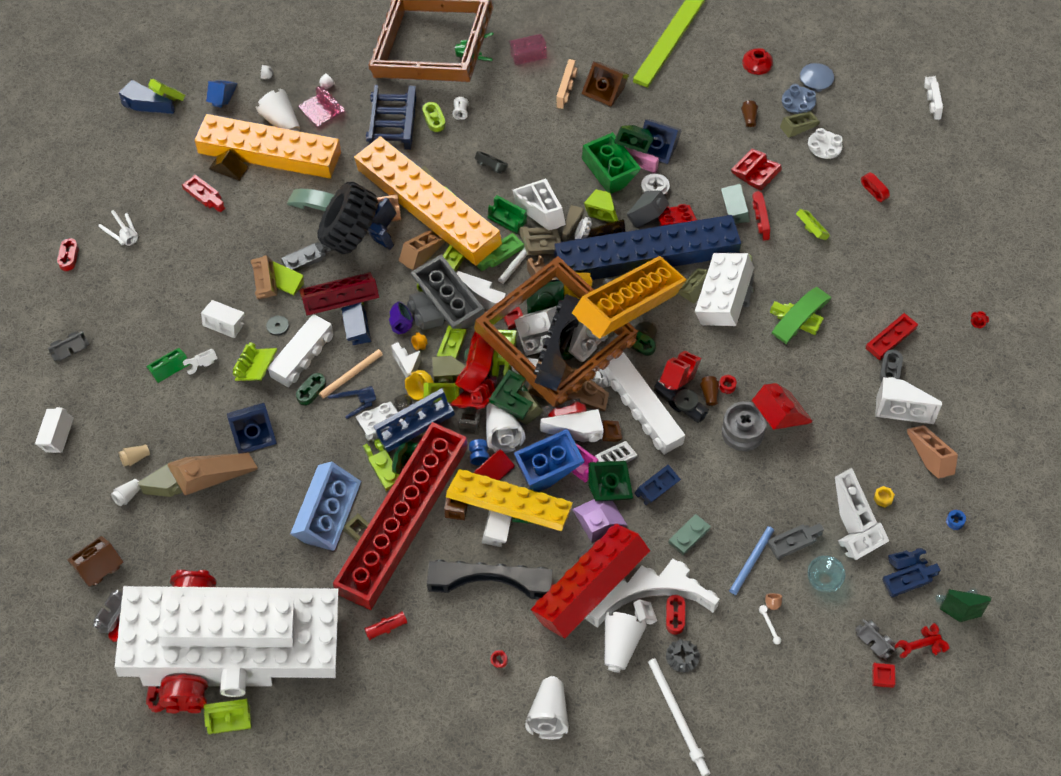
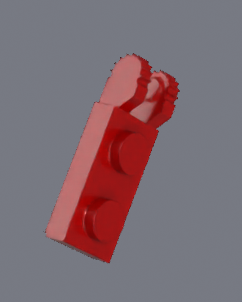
[752,191,770,240]

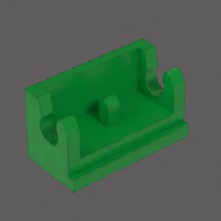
[487,195,527,234]

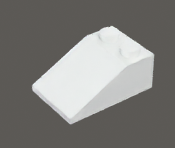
[875,377,942,424]

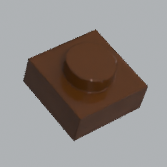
[602,420,623,442]

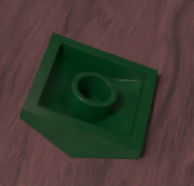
[588,461,633,501]
[940,589,991,622]

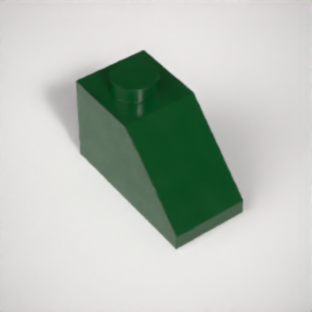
[614,125,653,154]

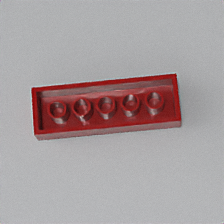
[530,523,650,639]

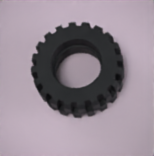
[317,181,378,254]

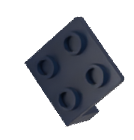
[367,197,396,250]

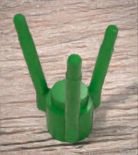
[455,32,494,61]

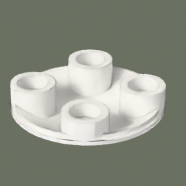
[808,128,843,159]

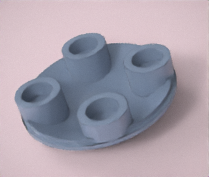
[800,63,834,92]
[782,84,816,114]

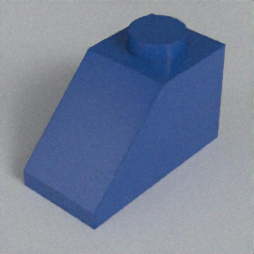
[206,80,237,107]

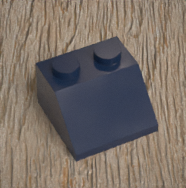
[643,119,682,164]
[227,403,277,454]

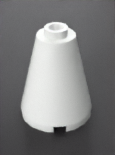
[256,89,300,131]
[486,403,525,453]
[604,612,647,673]
[525,676,569,740]

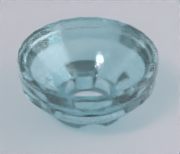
[807,556,846,592]

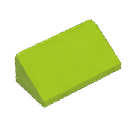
[273,262,304,295]

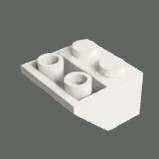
[514,306,560,356]

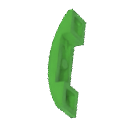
[771,287,831,344]

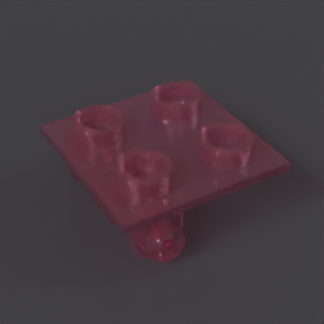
[298,86,345,127]

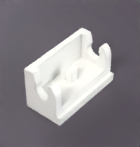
[201,300,245,338]
[482,510,512,547]
[838,523,889,560]

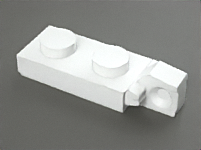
[924,76,943,119]

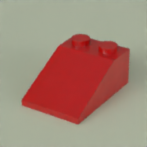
[752,383,813,430]

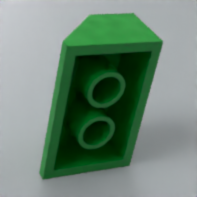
[582,132,641,194]

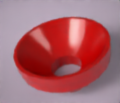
[742,48,773,75]

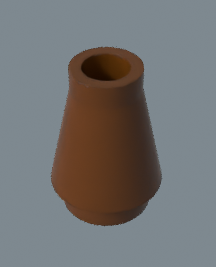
[741,100,758,127]
[700,376,719,406]

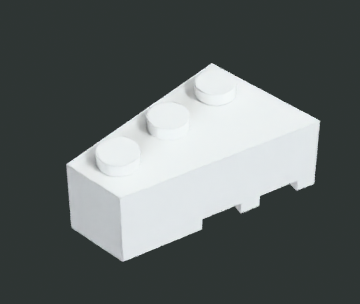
[512,179,566,230]

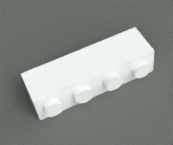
[268,314,333,388]

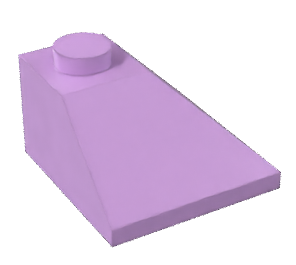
[573,499,627,542]

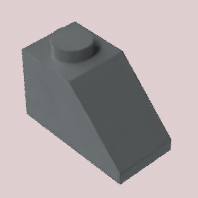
[627,190,669,228]

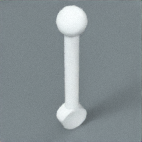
[759,605,781,644]

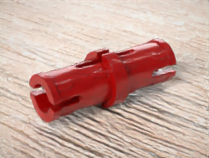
[364,611,407,641]

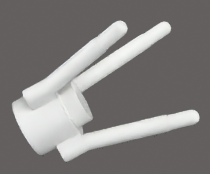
[98,210,139,246]

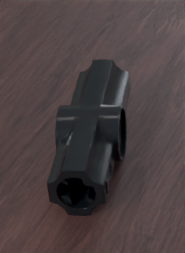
[654,378,709,423]

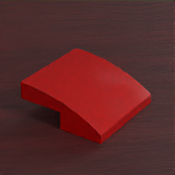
[731,149,782,191]

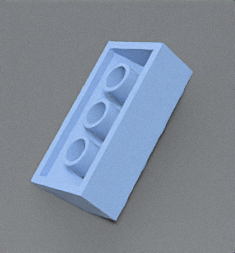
[290,461,361,551]

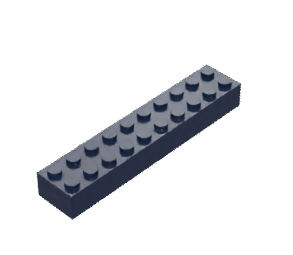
[554,215,741,280]

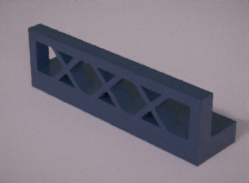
[373,388,455,453]

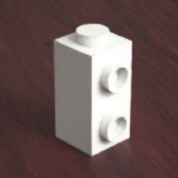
[35,407,74,453]

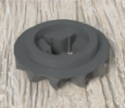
[666,639,700,672]

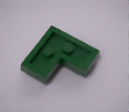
[489,369,533,420]

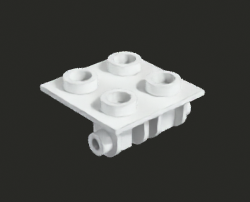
[355,401,403,442]

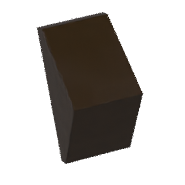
[209,150,249,181]

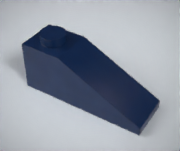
[119,80,175,114]

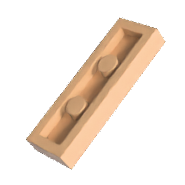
[556,59,578,109]

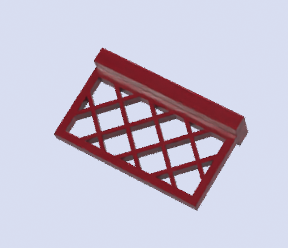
[299,272,379,316]

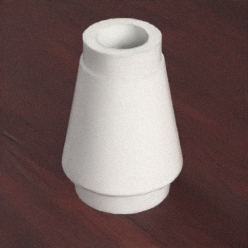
[111,479,140,506]

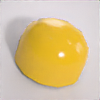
[405,370,434,401]

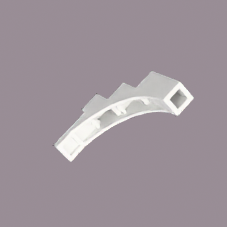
[585,559,720,628]

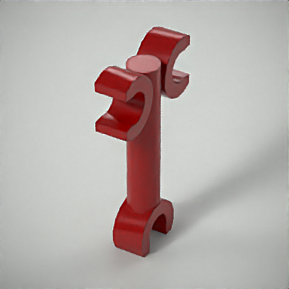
[894,623,950,658]

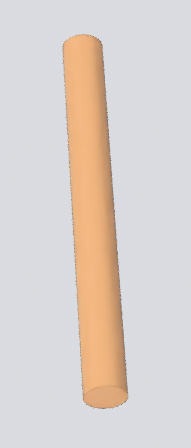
[319,349,383,399]

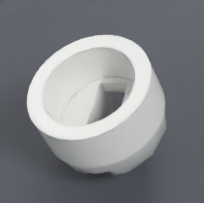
[261,65,273,79]
[320,74,335,89]

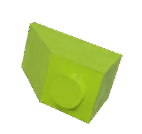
[584,189,619,223]

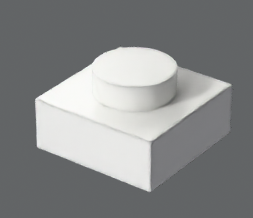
[633,599,657,624]

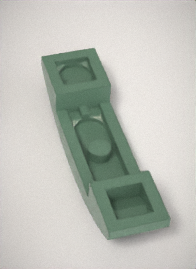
[287,189,334,211]

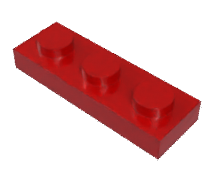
[865,313,918,360]

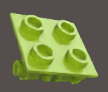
[232,342,278,381]

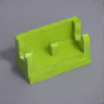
[204,699,251,734]

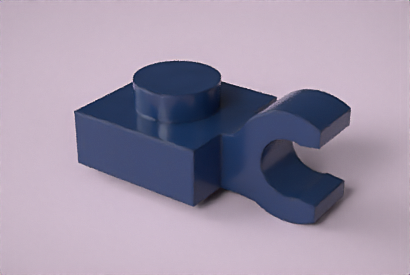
[888,548,928,570]

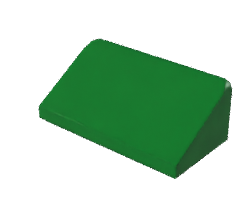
[146,348,190,383]

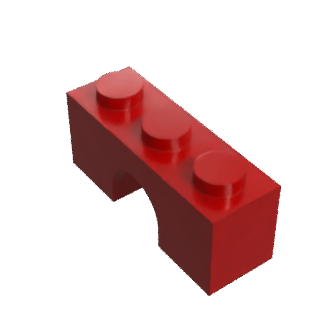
[659,351,702,390]

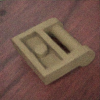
[520,227,561,255]

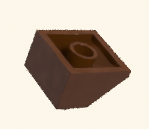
[581,62,630,107]
[67,536,124,587]

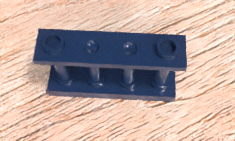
[366,85,417,150]

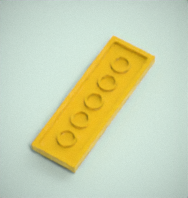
[446,469,573,531]

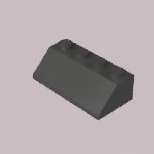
[411,254,484,329]

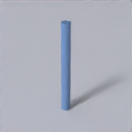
[729,526,774,595]

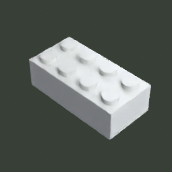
[695,253,754,326]

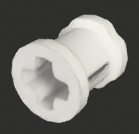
[452,97,469,120]

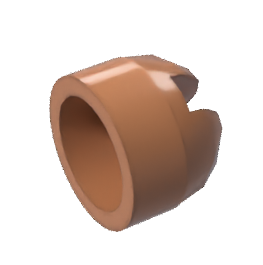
[765,593,782,610]

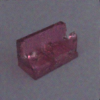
[509,34,547,66]

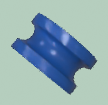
[946,510,966,530]

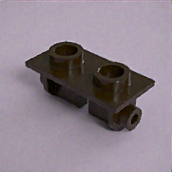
[588,219,626,237]

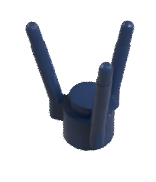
[328,386,376,419]

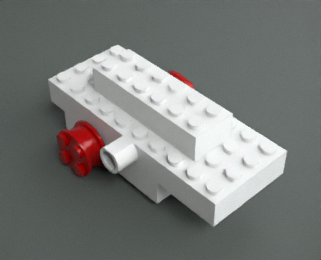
[115,570,338,713]

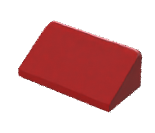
[473,449,515,481]

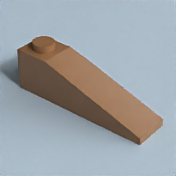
[168,453,258,496]

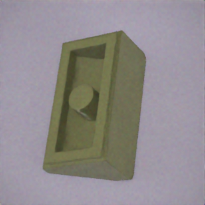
[678,268,708,304]

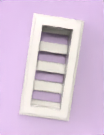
[594,441,637,463]

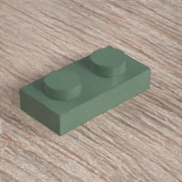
[668,514,711,556]

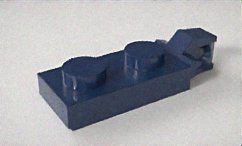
[882,563,941,598]

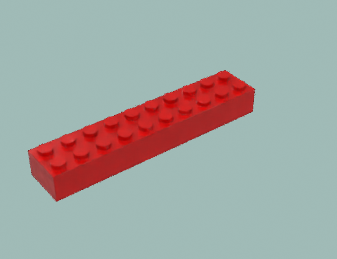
[333,422,468,611]

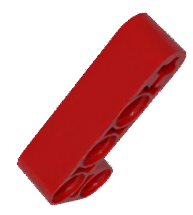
[455,331,494,394]

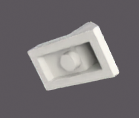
[391,342,421,378]

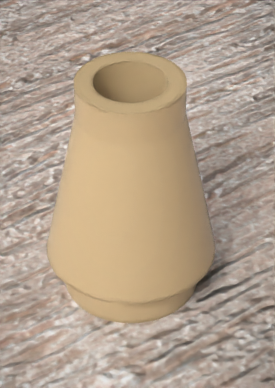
[119,444,150,467]

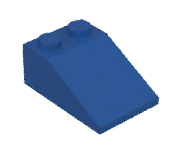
[514,429,584,492]

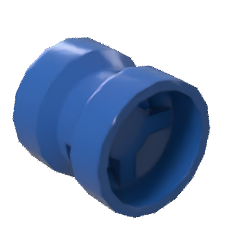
[469,439,490,466]

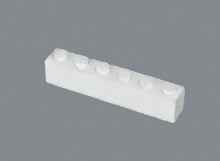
[600,352,685,455]

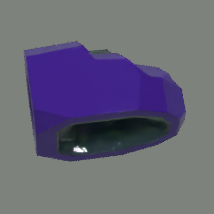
[389,301,413,334]

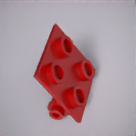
[658,204,697,226]
[450,379,495,409]

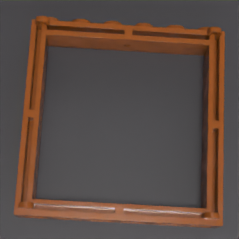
[369,0,493,82]
[474,256,638,407]

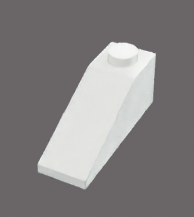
[540,409,604,442]
[835,468,877,534]

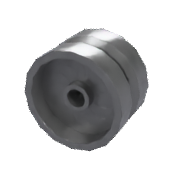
[722,401,767,452]

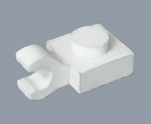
[183,349,218,374]

